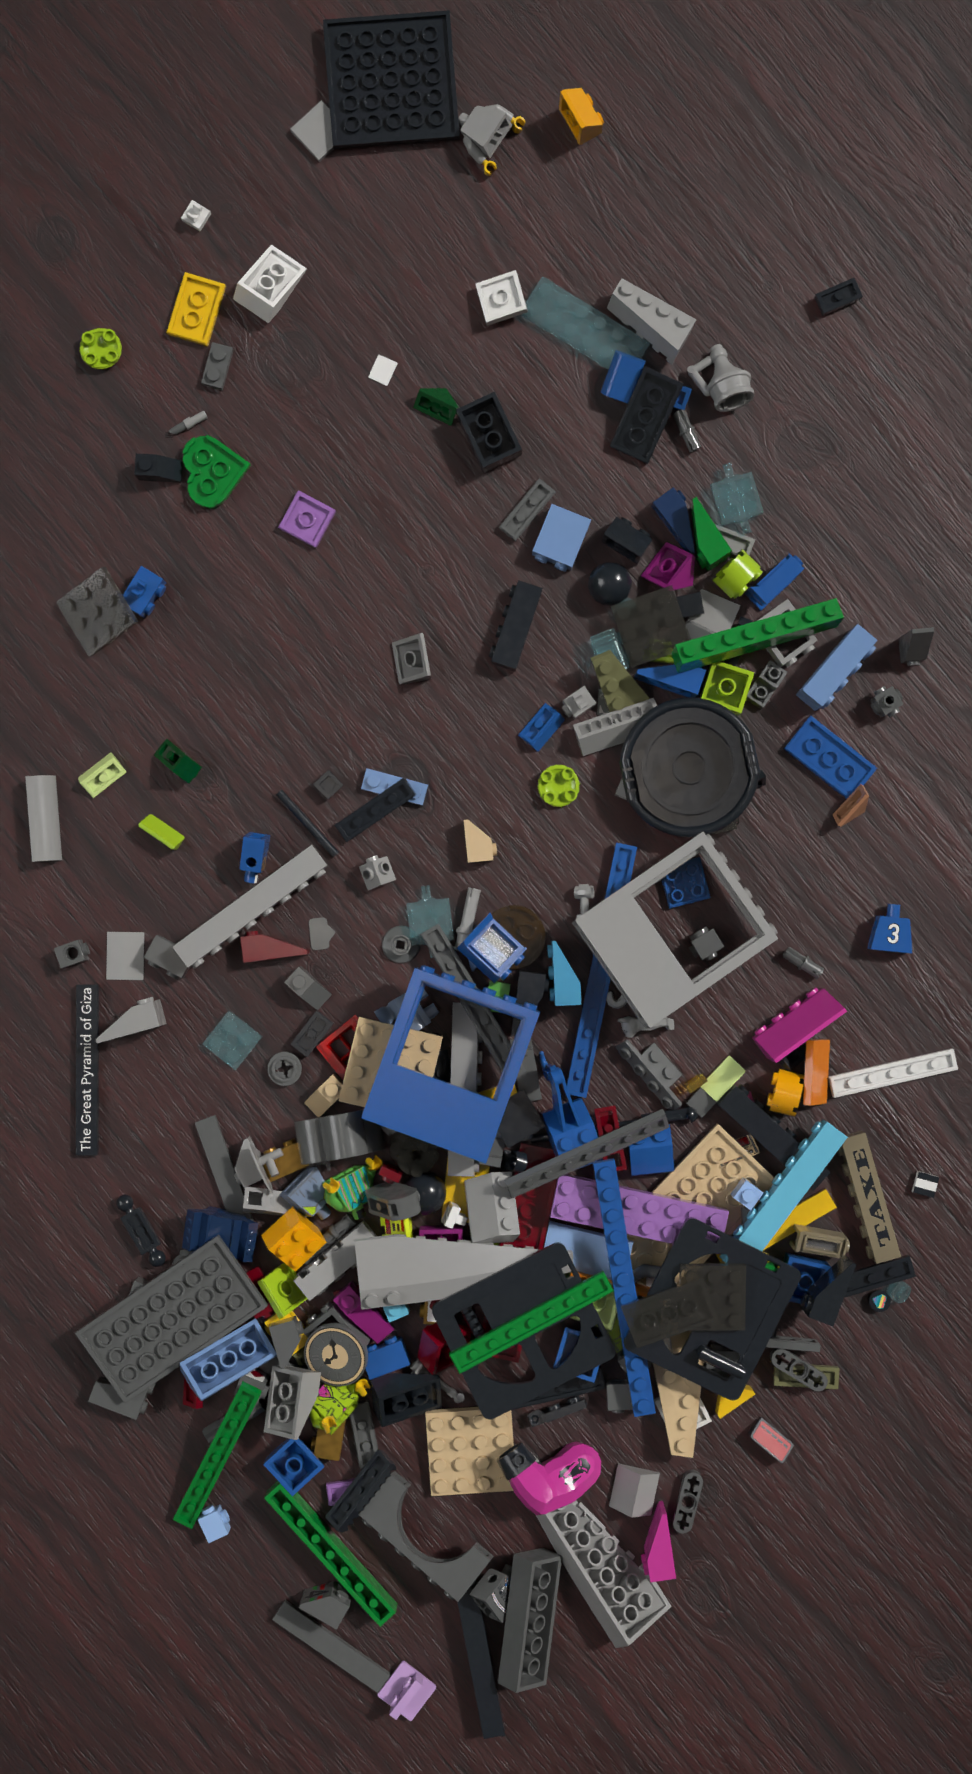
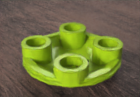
[79,328,122,369]
[538,765,580,807]

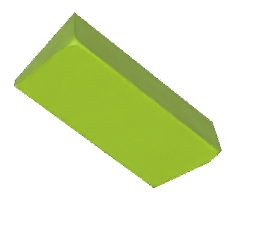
[139,814,185,850]

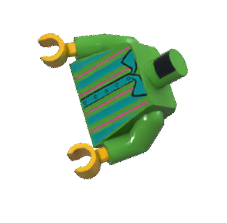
[322,1155,382,1220]

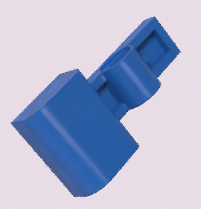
[601,350,692,410]

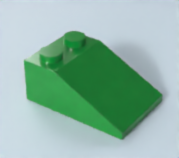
[691,497,732,572]

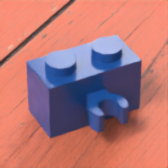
[119,566,166,618]

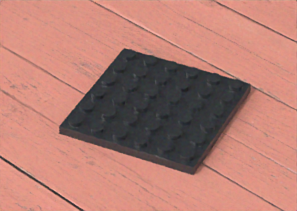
[323,10,460,149]

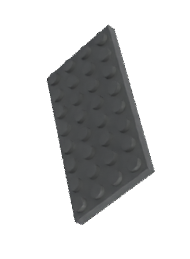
[75,1234,268,1403]

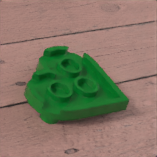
[183,435,251,509]

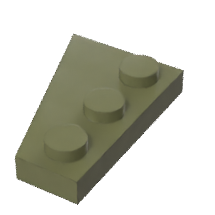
[590,650,650,713]

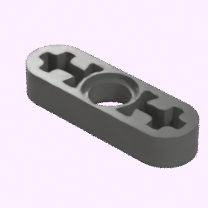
[770,1348,828,1391]
[672,1470,703,1534]

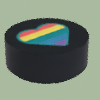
[868,1289,891,1312]

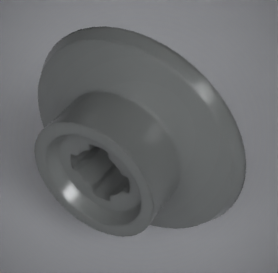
[382,926,420,964]

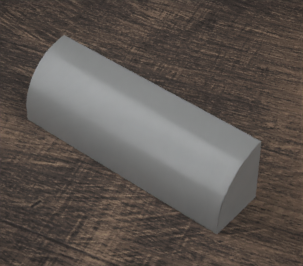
[573,698,657,756]
[25,775,62,862]

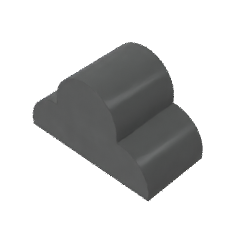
[294,1109,386,1165]

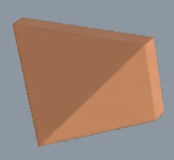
[833,784,869,827]

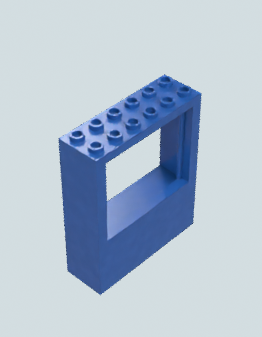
[361,965,540,1164]

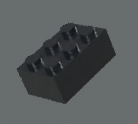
[456,391,522,473]

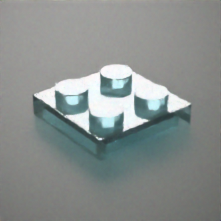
[202,1010,263,1071]

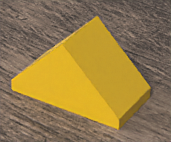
[715,1385,755,1419]

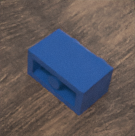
[365,1335,411,1380]

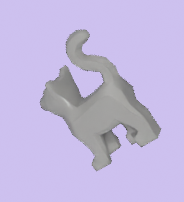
[606,991,674,1038]

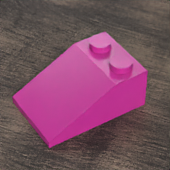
[641,1501,676,1583]

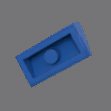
[518,703,565,751]

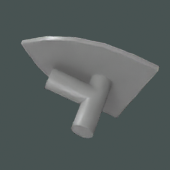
[248,1145,284,1194]

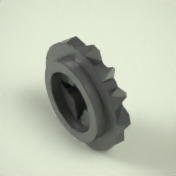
[268,1052,302,1086]

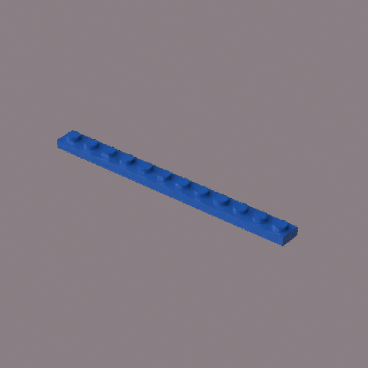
[566,843,637,1098]
[593,1158,656,1417]

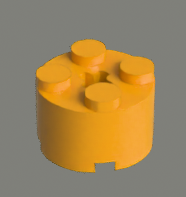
[766,1069,804,1117]

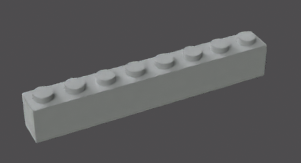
[173,845,327,969]
[448,1002,483,1177]

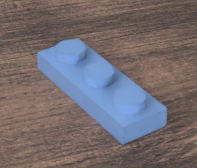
[361,768,428,806]

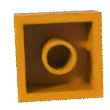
[261,1206,327,1272]

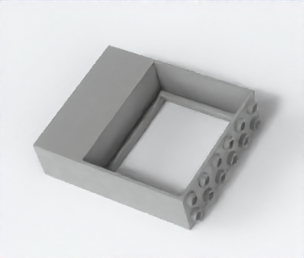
[572,832,778,1029]

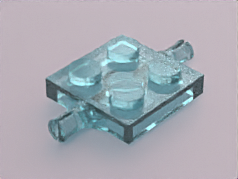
[710,463,764,535]
[406,885,454,958]

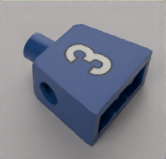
[867,904,912,953]

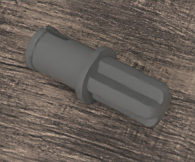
[673,409,702,453]
[782,947,824,980]

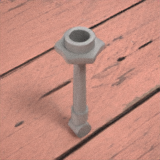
[410,1358,465,1403]

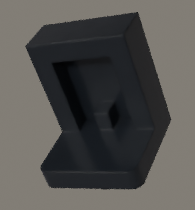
[778,1042,806,1071]

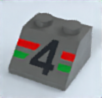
[299,1581,352,1630]

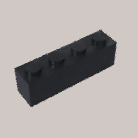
[489,580,543,672]

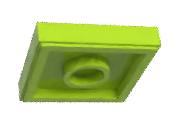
[257,1262,307,1319]

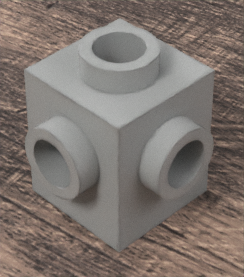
[359,855,396,890]

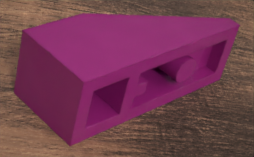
[333,1281,394,1344]

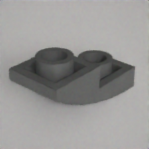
[746,660,787,710]

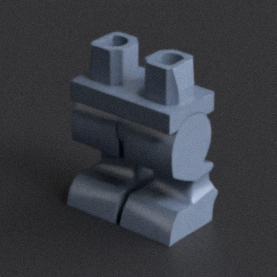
[374,989,439,1031]

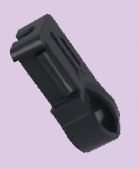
[501,1150,528,1173]

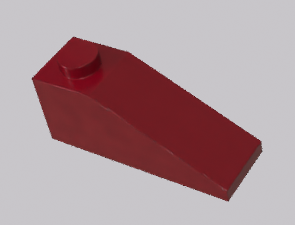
[240,931,309,963]
[594,1105,627,1171]

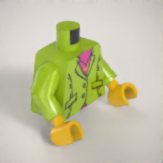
[309,1379,371,1435]

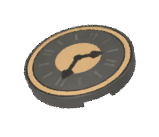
[304,1323,368,1386]

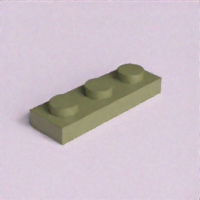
[773,1362,839,1389]

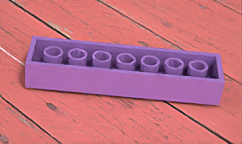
[550,1174,729,1254]

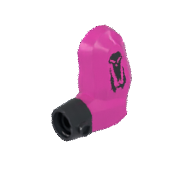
[497,1441,601,1515]

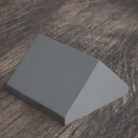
[392,633,432,684]
[609,1463,660,1517]

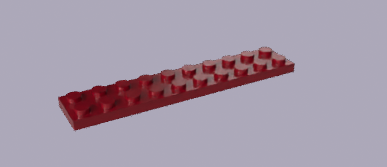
[482,1142,558,1363]

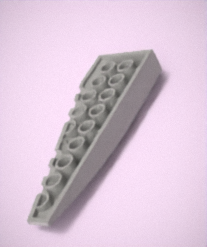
[354,1234,573,1309]
[534,1456,672,1648]

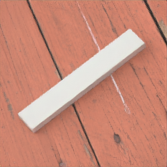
[828,1048,958,1098]

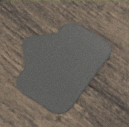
[309,918,335,950]

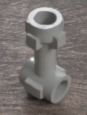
[574,884,594,918]

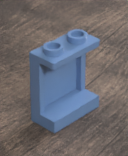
[532,504,591,572]

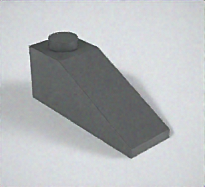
[898,627,934,667]

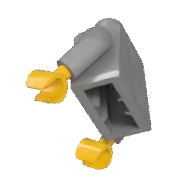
[458,104,525,176]

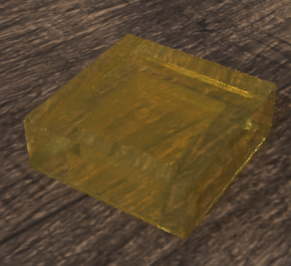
[684,1073,707,1094]

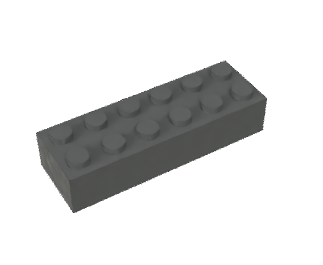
[498,1548,562,1693]

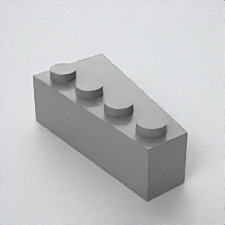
[607,279,696,365]
[293,1220,377,1301]

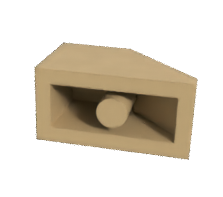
[464,820,497,863]
[304,1073,343,1118]

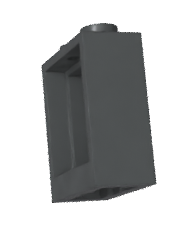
[304,1301,371,1346]

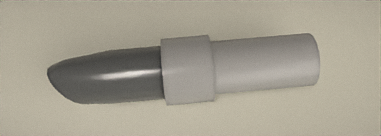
[169,411,208,435]

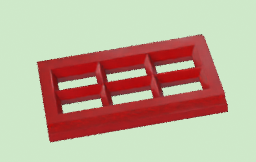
[316,1014,359,1080]

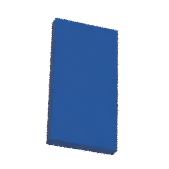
[784,715,877,799]

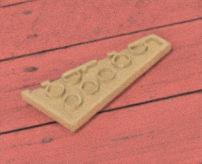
[653,1319,704,1458]

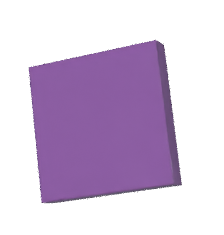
[278,490,336,548]

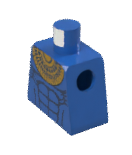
[240,832,271,883]

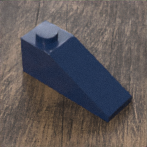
[651,487,695,554]

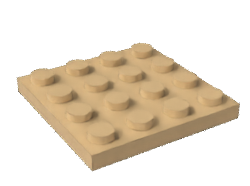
[339,1017,443,1107]
[425,1407,514,1496]

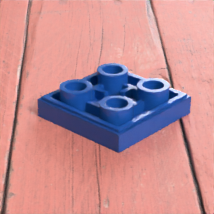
[661,857,710,908]

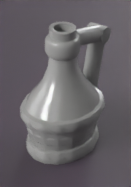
[687,344,755,412]

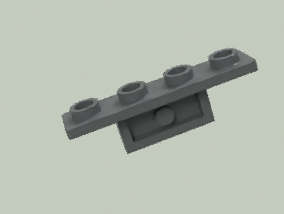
[616,1039,682,1110]

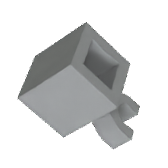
[562,686,596,720]

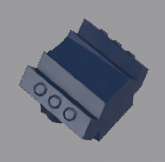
[182,1206,259,1262]

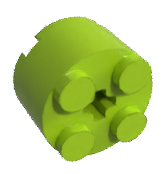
[712,549,762,599]

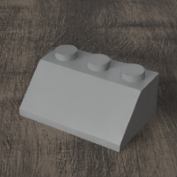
[464,1172,520,1244]

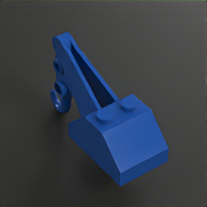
[539,1051,603,1168]

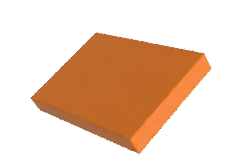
[803,1039,830,1106]

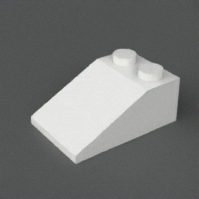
[233,245,307,323]

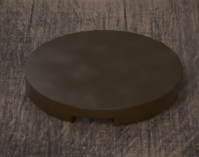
[482,905,546,969]

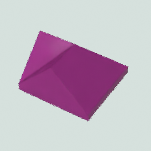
[641,542,695,591]

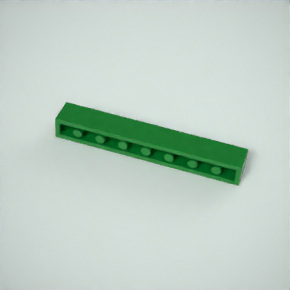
[671,598,844,673]
[264,1481,397,1627]

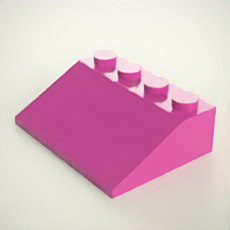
[752,987,847,1063]

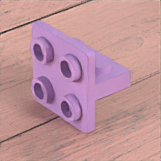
[378,1661,436,1721]

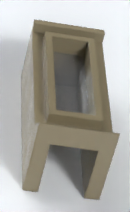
[789,1224,850,1258]

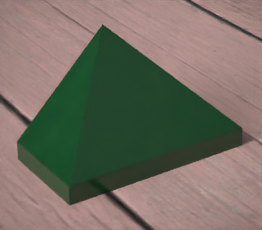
[413,388,458,426]

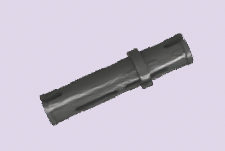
[305,1213,356,1265]

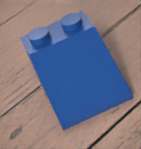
[634,665,706,698]

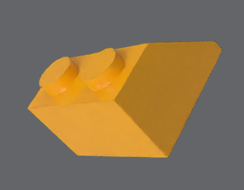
[559,88,604,145]

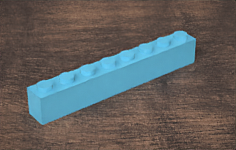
[719,1119,848,1263]

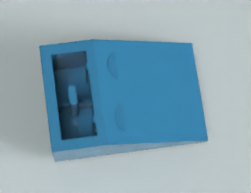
[547,940,581,1006]

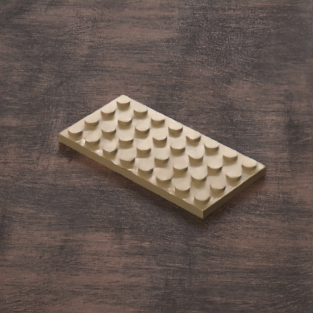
[627,1123,774,1307]

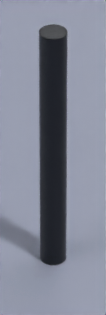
[276,790,339,858]

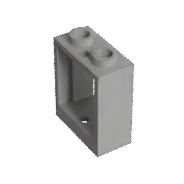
[757,599,818,668]

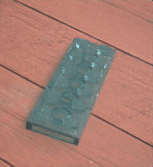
[521,276,650,369]

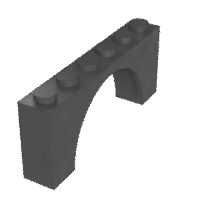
[88,1277,156,1420]
[359,1471,494,1602]

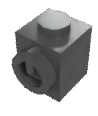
[689,926,724,961]

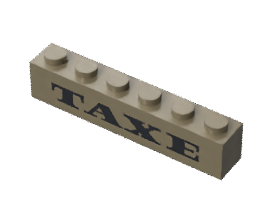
[837,1130,901,1264]

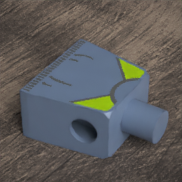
[279,1166,331,1220]

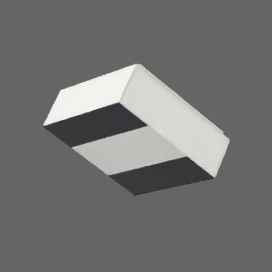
[912,1171,939,1198]

